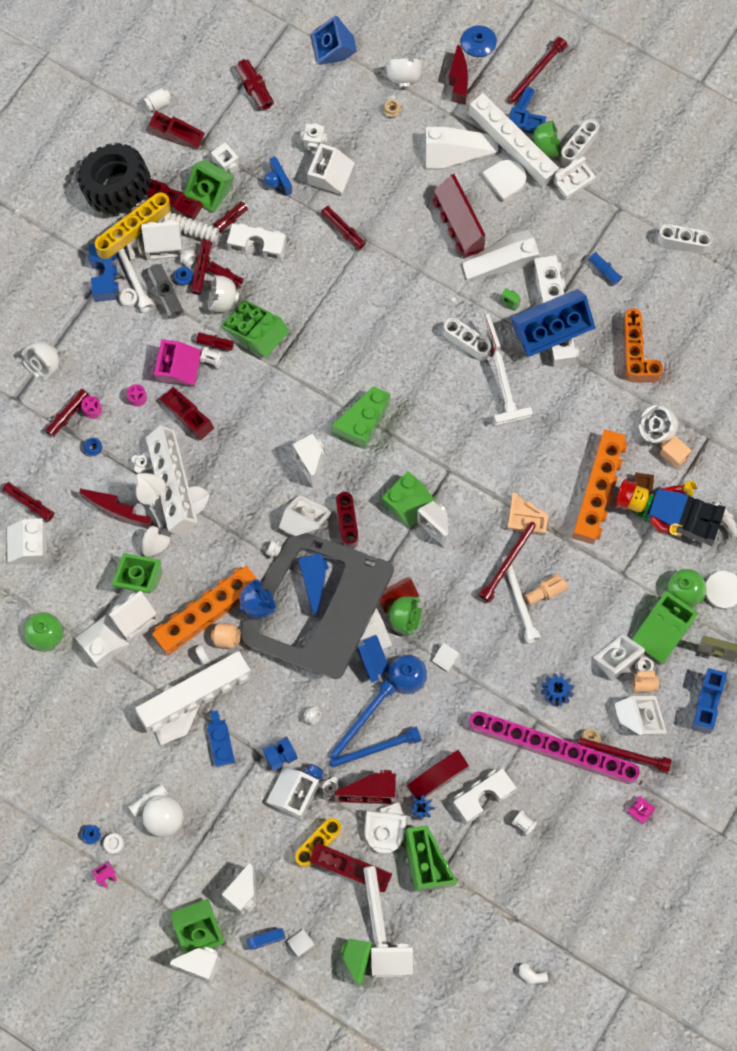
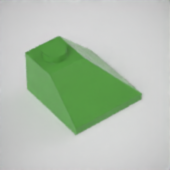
[340,939,372,987]

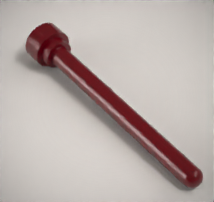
[508,37,568,103]
[478,522,536,603]
[577,737,672,774]

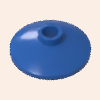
[461,25,497,57]

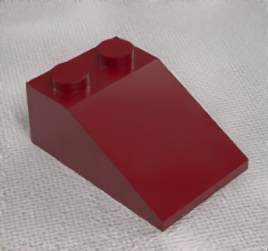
[334,770,396,805]

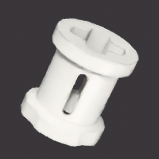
[200,347,224,368]
[512,810,538,836]

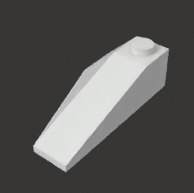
[426,127,498,170]
[462,230,539,281]

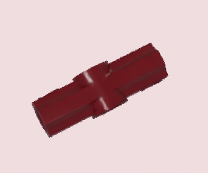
[235,59,274,111]

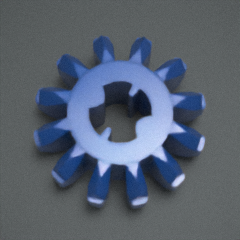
[541,673,574,707]

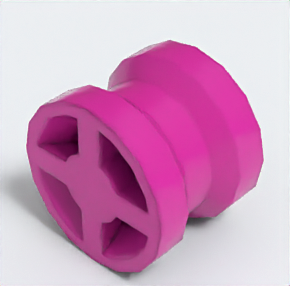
[127,384,147,407]
[81,396,102,419]

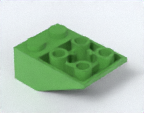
[221,300,290,358]
[632,591,699,665]

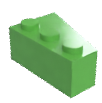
[331,386,391,450]
[405,825,458,893]

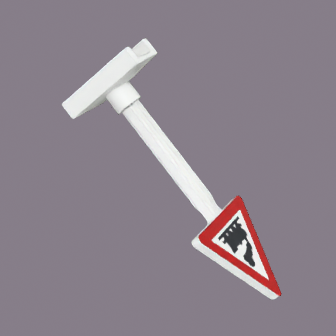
[485,314,533,426]

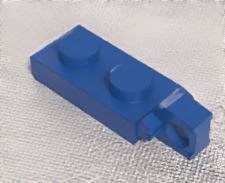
[208,710,235,767]

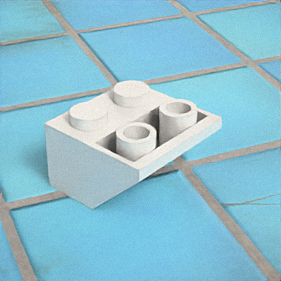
[307,143,355,195]
[142,220,183,261]
[109,591,159,642]
[266,767,319,820]
[371,944,413,977]

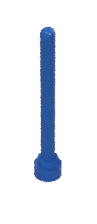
[330,680,396,759]
[329,726,422,767]

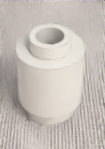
[143,88,171,112]

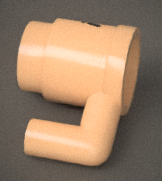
[633,671,659,693]

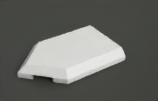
[156,685,201,746]

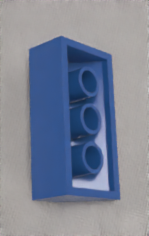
[511,289,596,357]

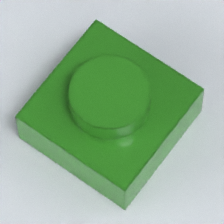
[501,288,521,311]

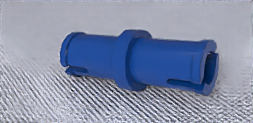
[588,252,622,285]

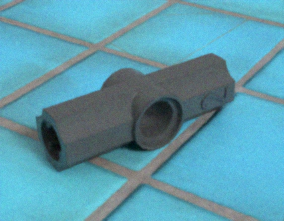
[147,264,184,319]

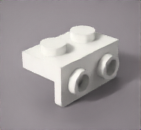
[554,156,596,199]

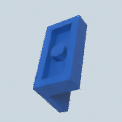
[357,635,389,682]

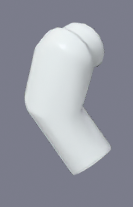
[519,963,548,984]

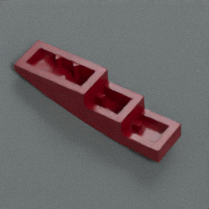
[144,179,203,220]
[79,488,153,529]
[309,842,393,893]

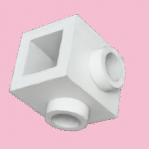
[301,123,327,152]

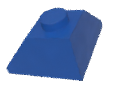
[311,16,357,65]

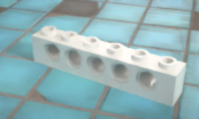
[533,255,579,367]
[146,425,198,535]

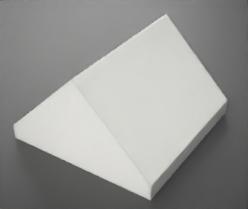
[593,634,645,681]

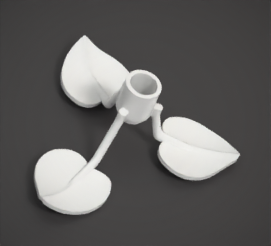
[136,473,209,557]

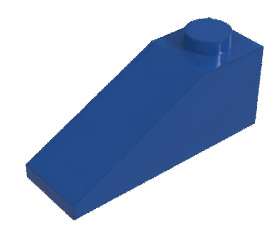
[298,553,329,618]

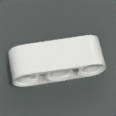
[560,119,599,167]
[657,224,713,254]
[444,318,491,361]

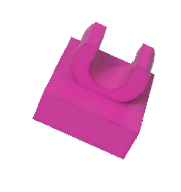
[627,796,655,825]
[91,860,117,888]

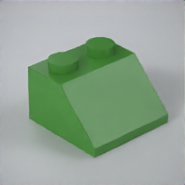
[184,159,235,213]
[382,471,436,529]
[112,553,162,594]
[170,898,224,954]

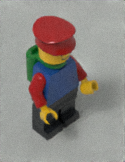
[615,478,726,546]

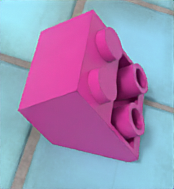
[154,339,202,386]

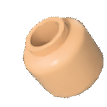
[211,623,241,649]

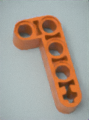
[623,308,663,383]

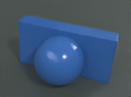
[264,156,292,196]

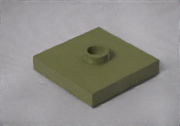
[696,636,737,662]

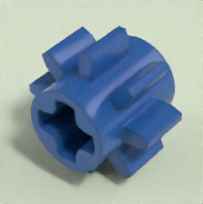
[409,795,435,820]

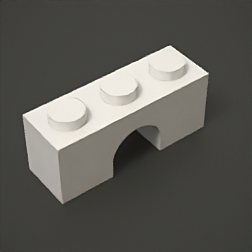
[227,223,287,262]
[453,769,517,825]

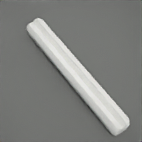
[364,866,387,946]

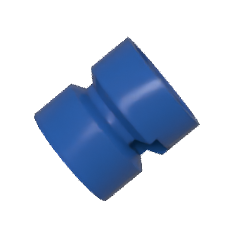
[262,736,298,772]

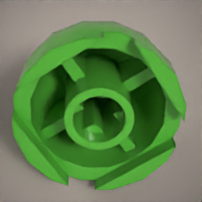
[530,121,561,158]
[667,569,707,608]
[387,596,422,636]
[24,612,64,652]

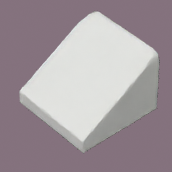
[432,643,459,672]
[287,929,315,958]

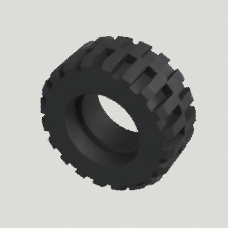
[77,143,151,214]

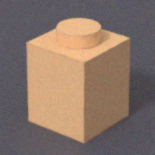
[660,436,692,470]

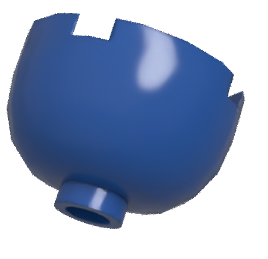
[239,579,276,619]
[388,654,427,694]

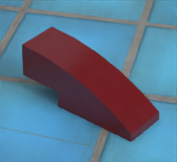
[449,45,468,104]
[146,110,205,149]
[160,387,214,440]
[408,749,469,800]

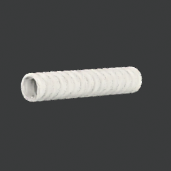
[131,202,219,243]

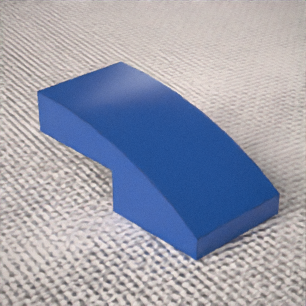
[509,108,546,134]

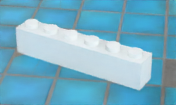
[468,93,559,188]
[135,651,251,733]

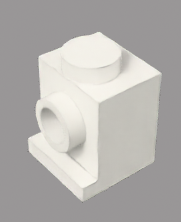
[211,142,239,173]

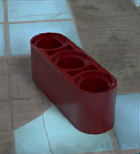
[336,492,359,549]

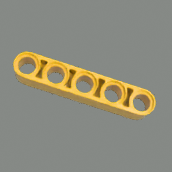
[95,192,170,259]

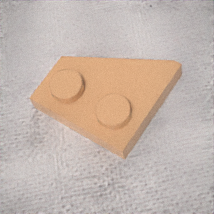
[507,493,548,535]

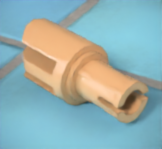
[524,573,569,606]

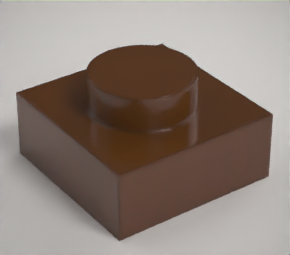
[634,472,654,495]

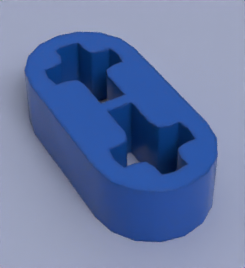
[246,928,286,950]

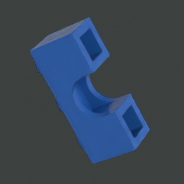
[88,243,119,302]
[691,668,727,734]

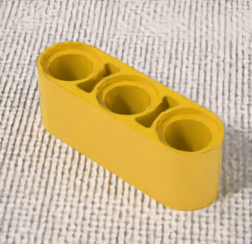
[295,818,342,868]

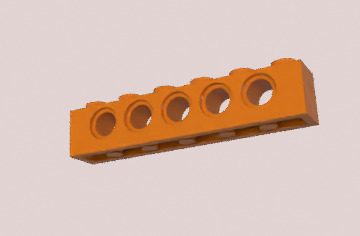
[572,429,628,545]
[152,565,257,656]

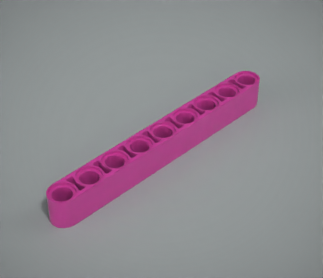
[469,711,640,784]

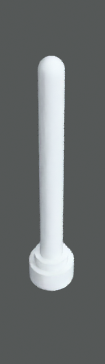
[115,236,154,313]
[502,556,541,644]

